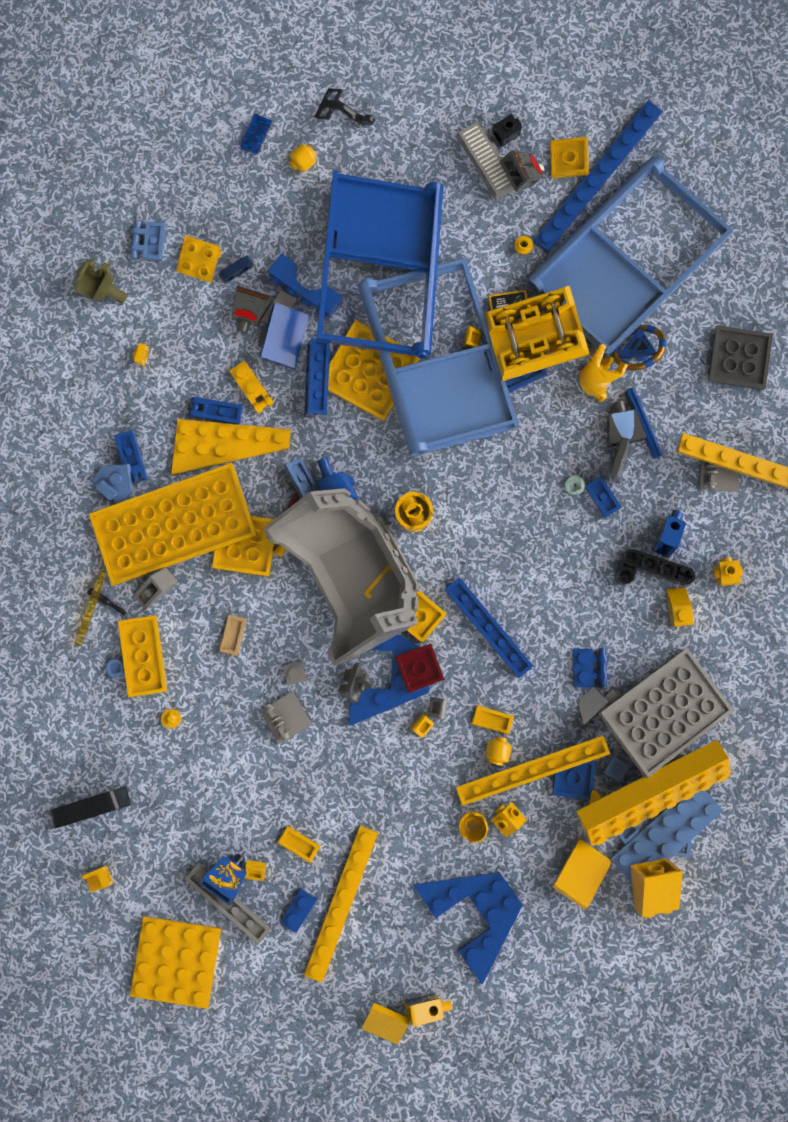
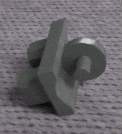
[338,663,372,703]

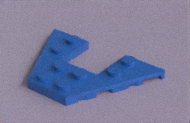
[349,634,430,726]
[413,872,523,984]

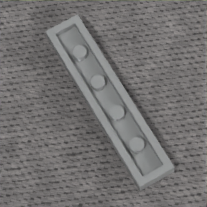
[185,863,272,944]

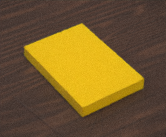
[552,839,612,910]

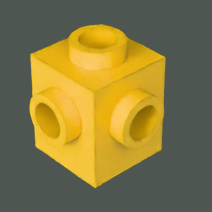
[713,557,743,587]
[491,802,527,838]

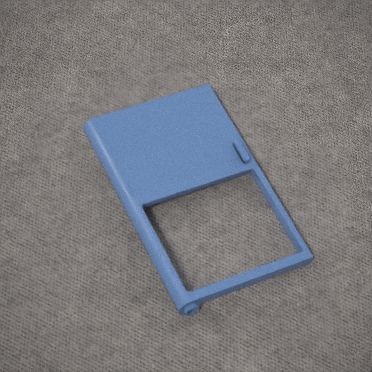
[526,156,734,358]
[358,258,519,457]

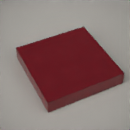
[395,643,445,693]

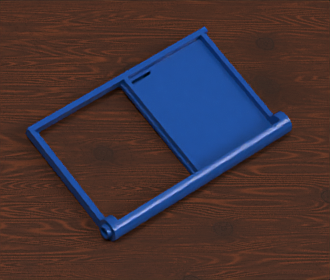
[316,170,444,359]

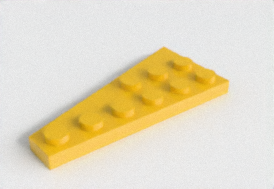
[171,419,291,476]

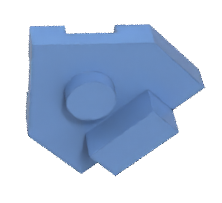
[92,464,133,503]

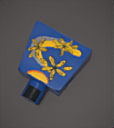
[651,510,686,558]
[199,854,246,905]

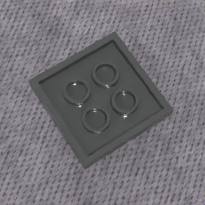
[708,325,773,390]

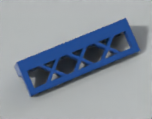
[304,338,330,417]

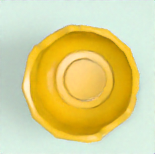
[458,811,488,843]

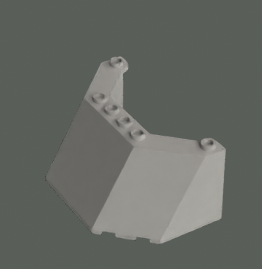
[263,488,419,666]

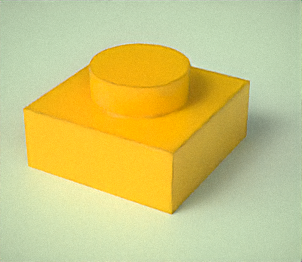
[133,343,149,367]
[245,860,266,881]

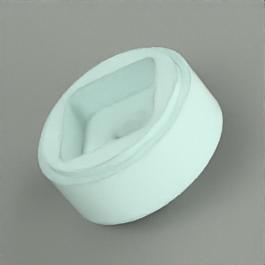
[565,476,585,495]

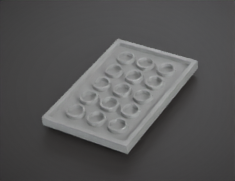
[599,648,734,778]

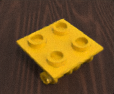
[176,235,222,283]

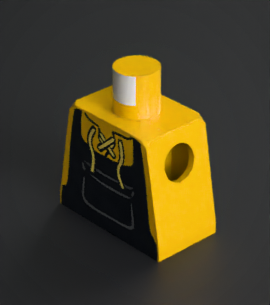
[404,994,452,1027]

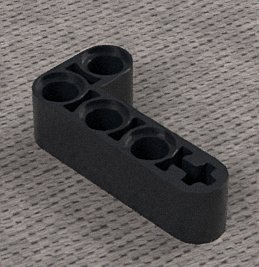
[614,549,696,586]
[50,786,131,829]

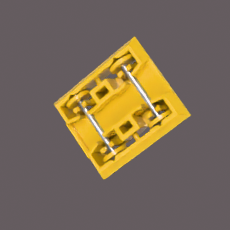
[484,286,590,381]

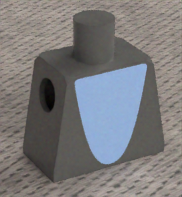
[607,401,646,447]

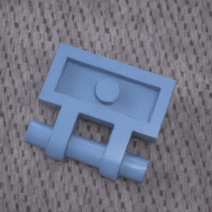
[129,221,166,261]

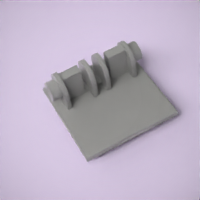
[699,461,739,492]
[260,691,312,744]

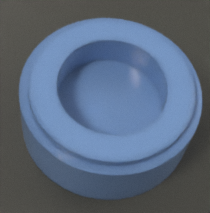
[105,658,125,678]

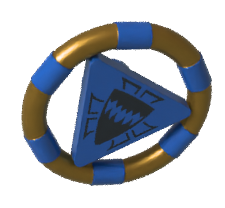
[612,324,667,371]

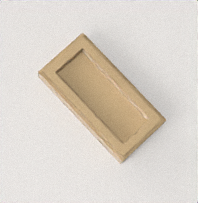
[219,614,247,656]

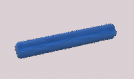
[625,388,663,459]

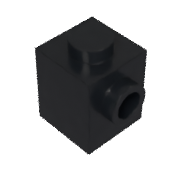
[492,114,522,147]

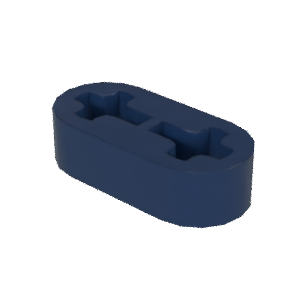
[219,256,254,284]

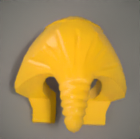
[579,344,628,402]

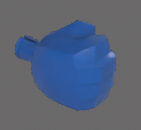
[316,457,358,501]

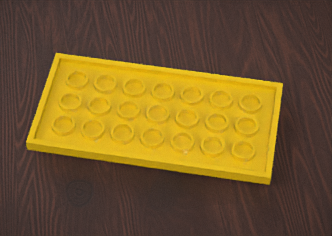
[89,463,257,586]

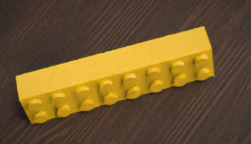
[576,740,731,846]

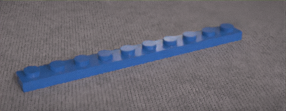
[533,100,663,253]

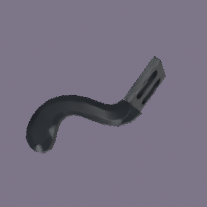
[315,88,375,126]

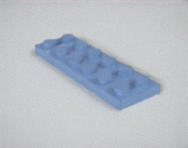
[610,791,723,884]

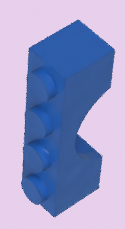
[268,253,343,319]

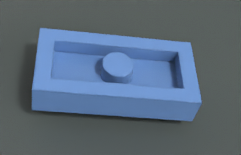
[284,458,319,498]

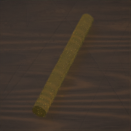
[75,571,107,646]

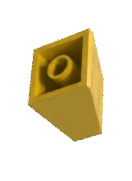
[630,858,683,918]

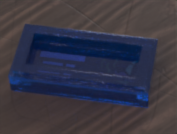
[240,114,272,155]

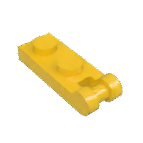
[229,360,274,414]

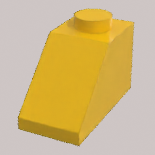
[666,587,694,627]

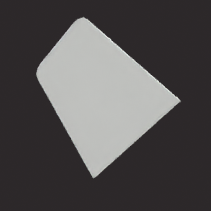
[579,687,608,725]

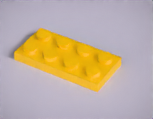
[364,565,447,643]
[118,615,168,698]

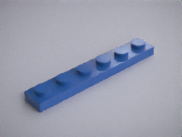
[445,577,533,679]

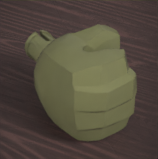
[73,259,128,305]

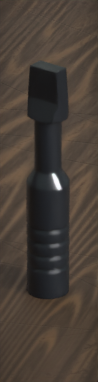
[87,588,127,615]

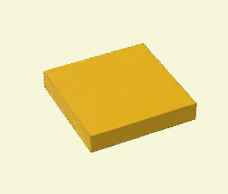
[550,137,589,178]
[361,1003,411,1045]

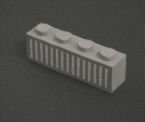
[458,121,514,200]

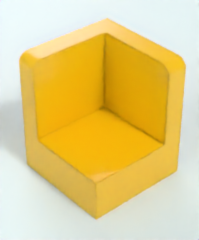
[81,865,113,892]

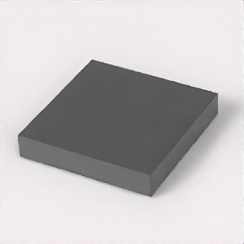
[610,437,631,484]

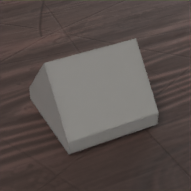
[428,697,448,719]

